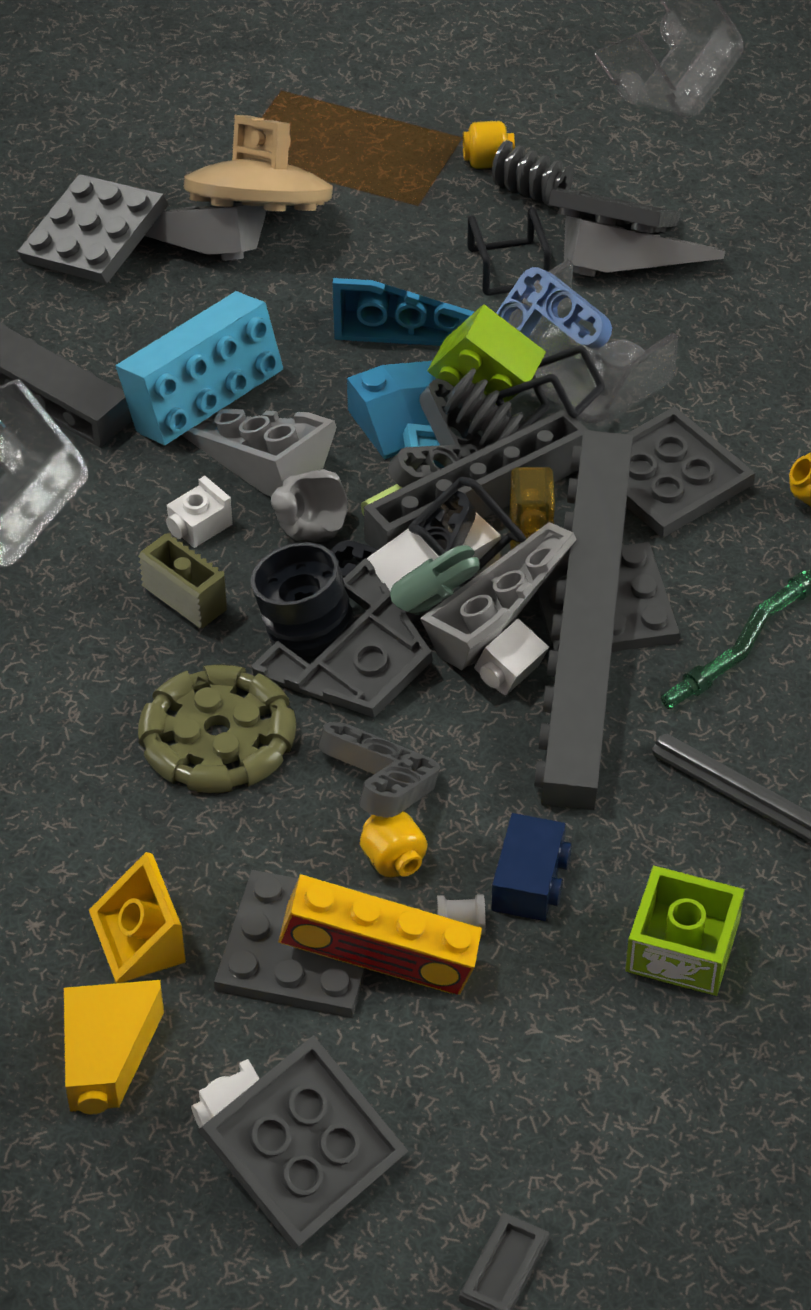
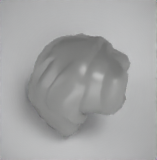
[271,469,348,543]

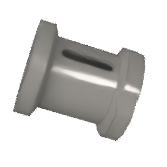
[437,894,486,936]

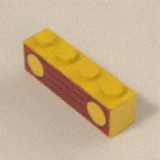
[278,874,482,995]

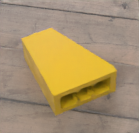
[64,980,164,1114]

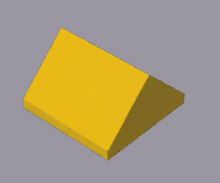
[89,852,186,983]

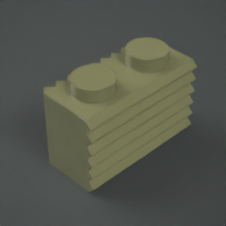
[138,533,227,628]

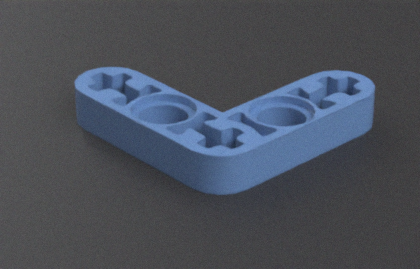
[496,267,612,349]

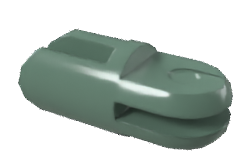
[390,545,480,615]

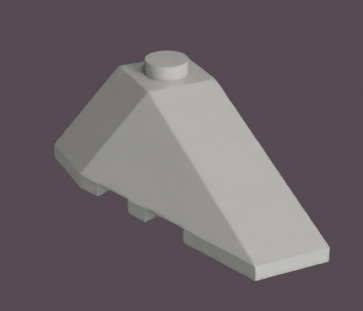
[564,216,725,277]

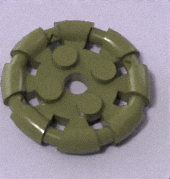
[138,664,297,793]

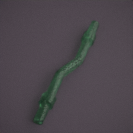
[661,570,811,709]

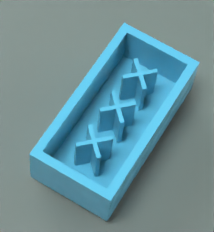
[115,291,284,445]

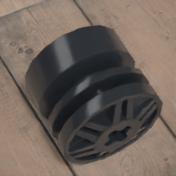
[250,542,354,657]

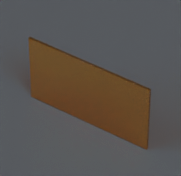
[261,90,462,206]

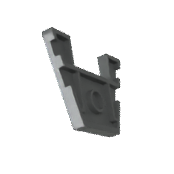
[251,558,433,718]

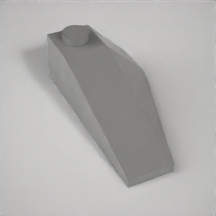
[145,202,267,260]
[182,409,337,496]
[420,522,576,670]

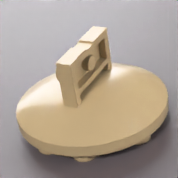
[184,115,333,211]

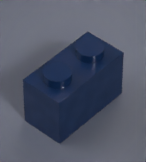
[491,813,572,921]

